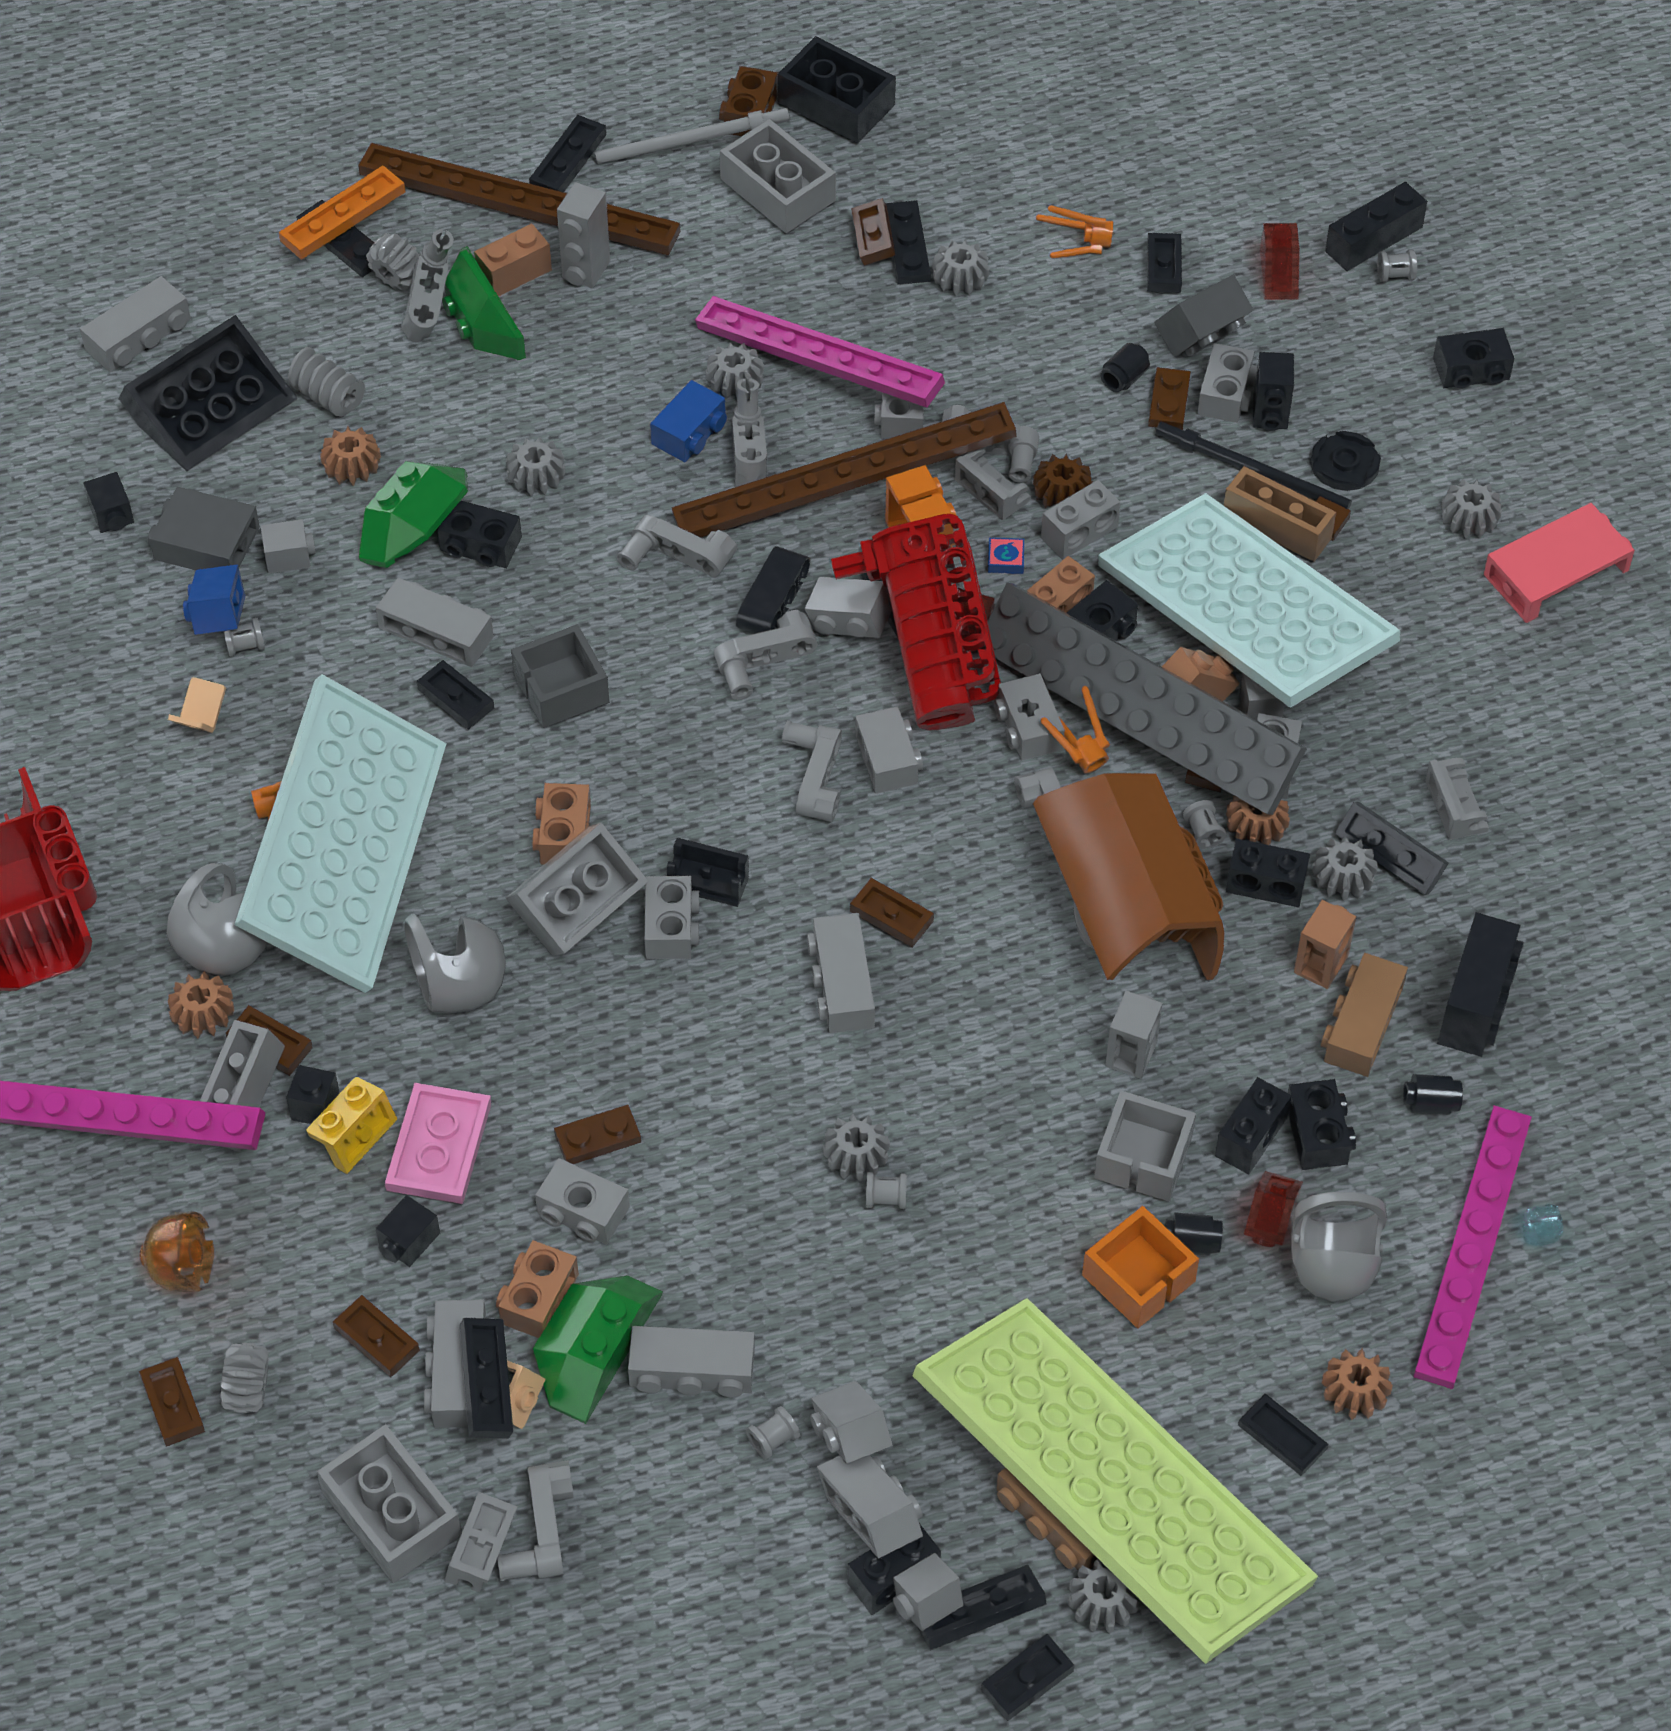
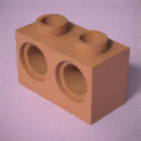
[1027,556,1095,613]
[533,783,591,864]
[1294,900,1357,989]
[496,1240,579,1338]

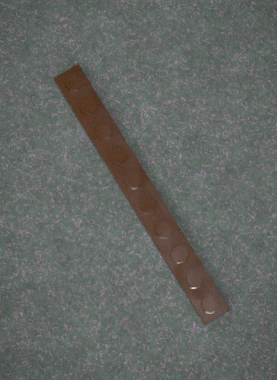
[358,143,681,255]
[671,402,1017,538]

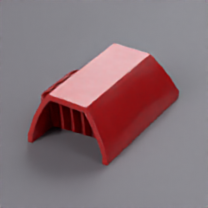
[0,767,97,991]

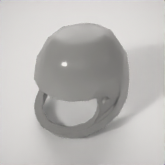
[166,863,267,977]
[404,913,506,1014]
[1291,1192,1387,1302]

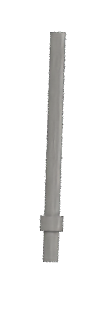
[595,108,791,164]

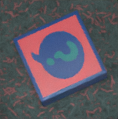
[988,537,1024,574]

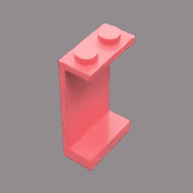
[1484,503,1635,623]

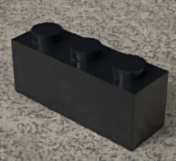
[1325,181,1428,271]

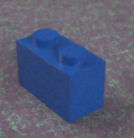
[650,380,727,462]
[183,564,246,635]

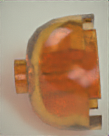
[140,1211,214,1293]

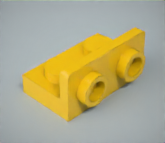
[306,1077,397,1174]

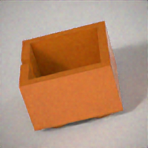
[885,465,956,548]
[1082,1206,1199,1329]

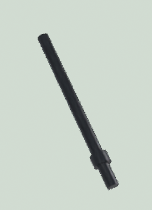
[1156,421,1352,509]

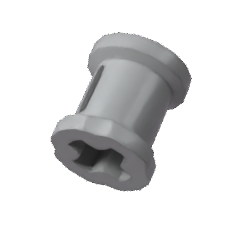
[1377,249,1417,282]
[223,618,265,657]
[1183,800,1227,850]
[866,1172,907,1209]
[746,1406,800,1460]

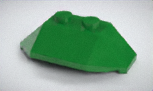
[442,246,526,360]
[359,461,468,568]
[533,1275,663,1424]

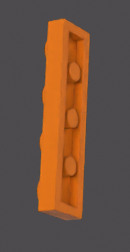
[279,165,405,260]

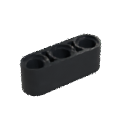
[736,546,811,634]

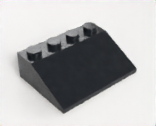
[118,315,297,471]

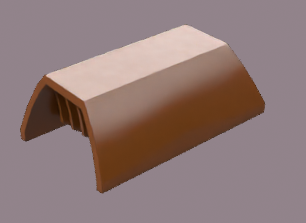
[1033,773,1225,980]

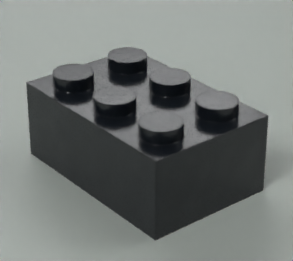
[778,36,896,143]
[1437,912,1524,1057]

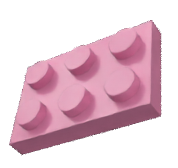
[385,1083,492,1204]

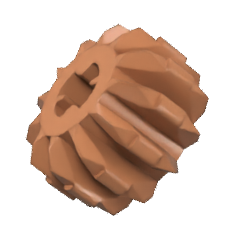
[320,426,381,486]
[1226,795,1290,845]
[168,971,234,1039]
[1322,1348,1393,1420]

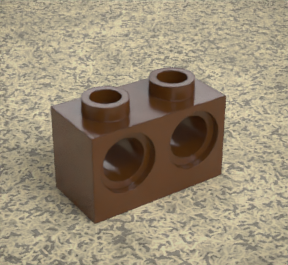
[719,66,778,137]

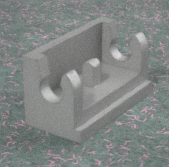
[955,448,1031,521]
[1425,758,1489,840]
[444,1492,518,1592]

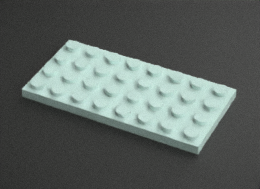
[1098,493,1400,708]
[234,674,447,993]

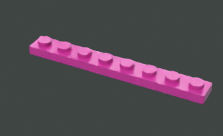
[695,296,945,408]
[0,1081,266,1150]
[1414,1105,1532,1389]

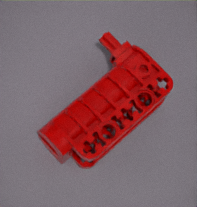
[831,514,1001,730]

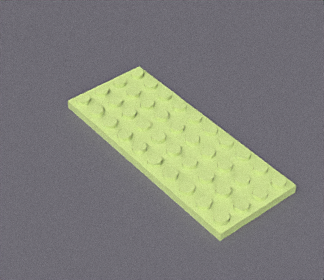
[912,1298,1318,1664]

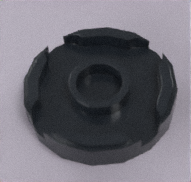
[1310,431,1381,491]

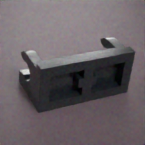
[667,838,749,907]

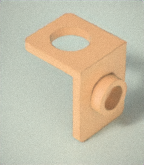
[168,677,226,733]
[507,1360,546,1429]

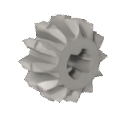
[366,233,420,291]
[932,239,990,296]
[706,342,764,400]
[506,437,565,496]
[1441,479,1502,539]
[1312,836,1378,901]
[823,1113,890,1182]
[220,1342,269,1413]
[1068,1559,1139,1634]

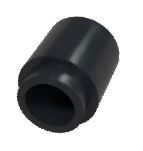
[1100,343,1150,392]
[1403,1074,1463,1115]
[1165,1212,1223,1255]

